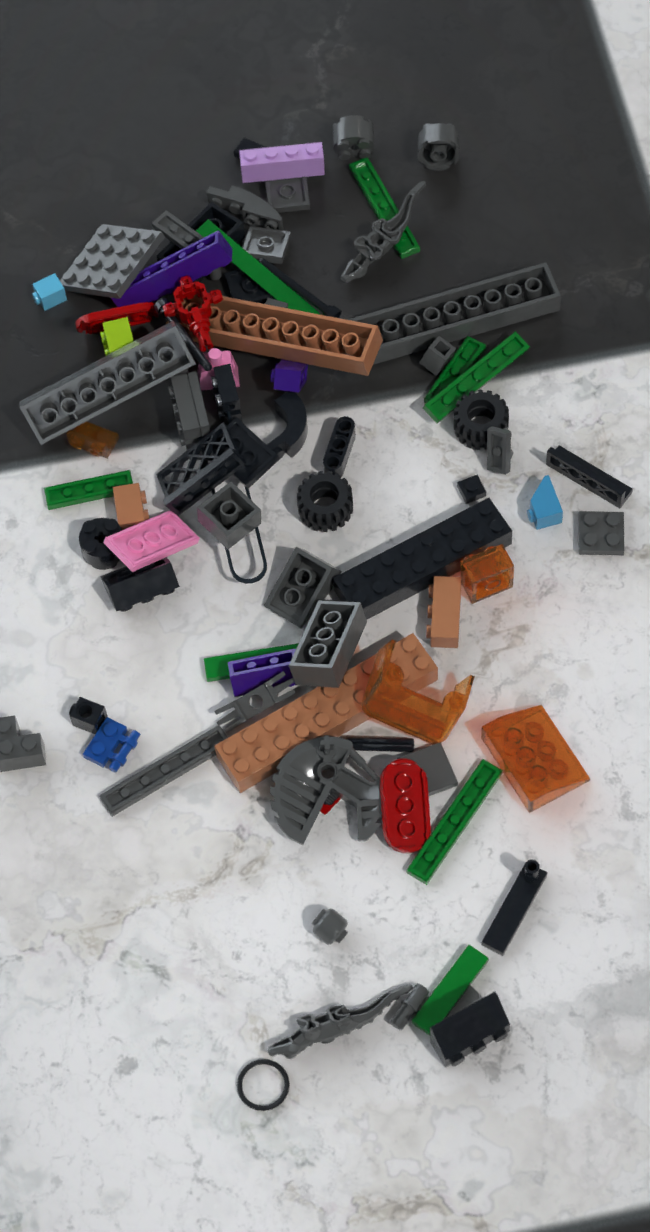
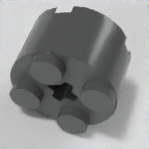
[332,115,375,161]
[418,123,459,171]

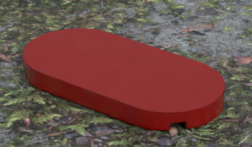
[75,302,159,334]
[380,758,431,854]

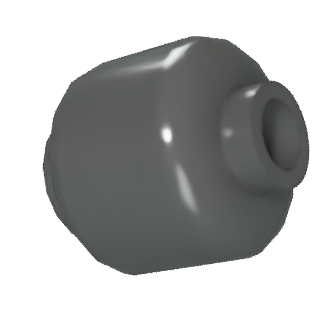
[311,909,348,945]

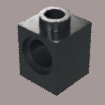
[69,697,108,734]

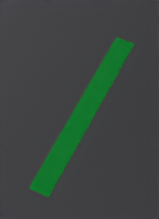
[196,219,322,315]

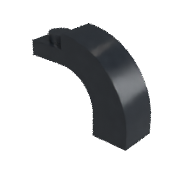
[267,391,308,459]

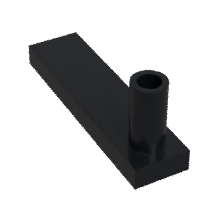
[481,859,548,956]

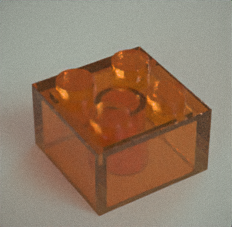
[461,544,514,604]

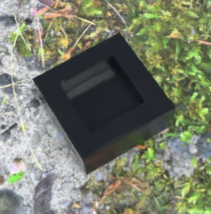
[457,475,486,504]

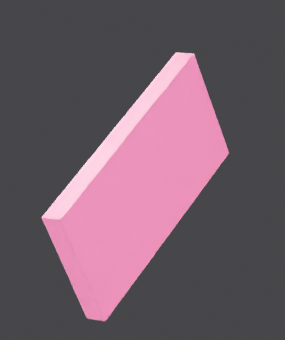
[104,510,200,572]

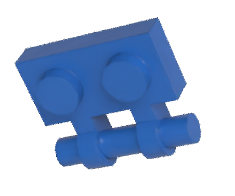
[83,717,141,773]

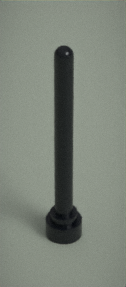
[258,258,342,318]
[154,298,212,371]

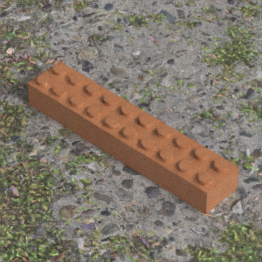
[166,295,383,376]
[214,633,438,793]

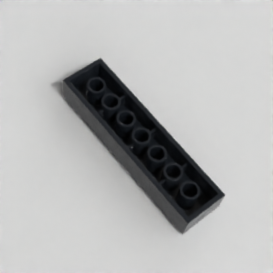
[333,498,512,620]

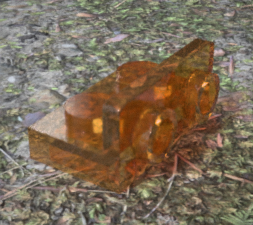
[66,421,119,458]

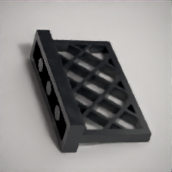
[156,422,246,516]

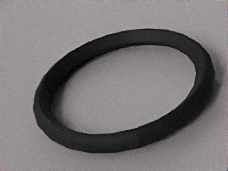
[237,1059,290,1111]

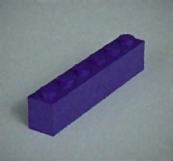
[111,230,232,307]

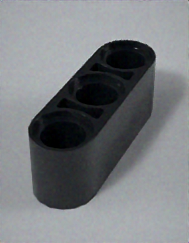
[323,416,356,478]

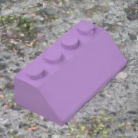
[239,142,325,183]

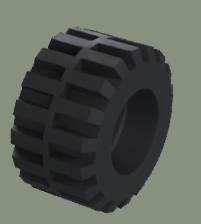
[454,390,509,450]
[297,471,353,532]

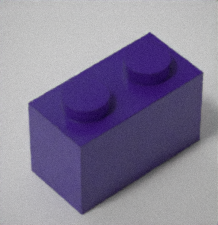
[271,359,308,392]

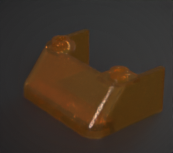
[362,640,475,745]

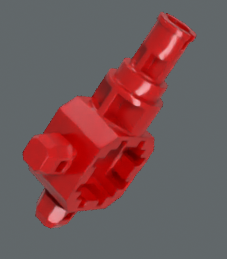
[162,276,223,352]

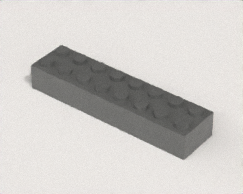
[19,321,196,445]

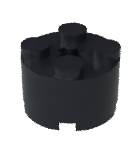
[79,518,122,570]

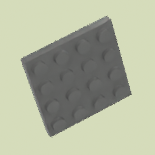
[60,224,165,299]

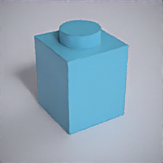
[32,273,67,311]

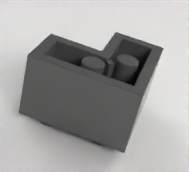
[0,715,46,772]

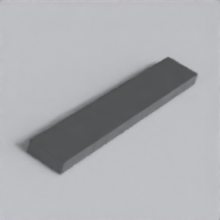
[99,725,228,817]

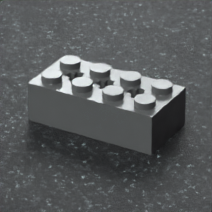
[289,600,367,688]

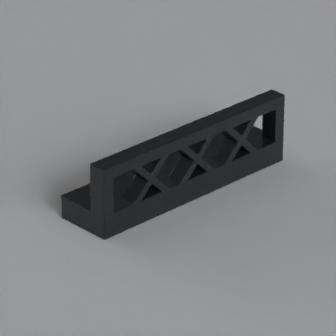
[546,445,633,509]

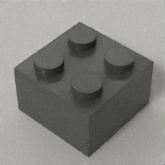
[197,481,261,549]

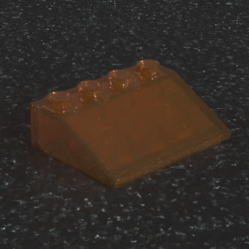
[481,705,590,813]

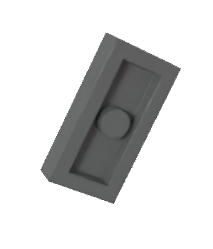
[487,426,513,475]

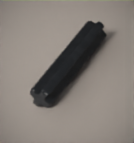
[346,736,414,752]

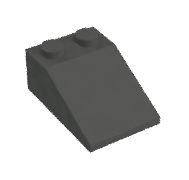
[264,547,342,628]

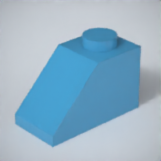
[527,475,563,530]

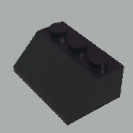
[100,557,180,612]
[430,992,510,1068]

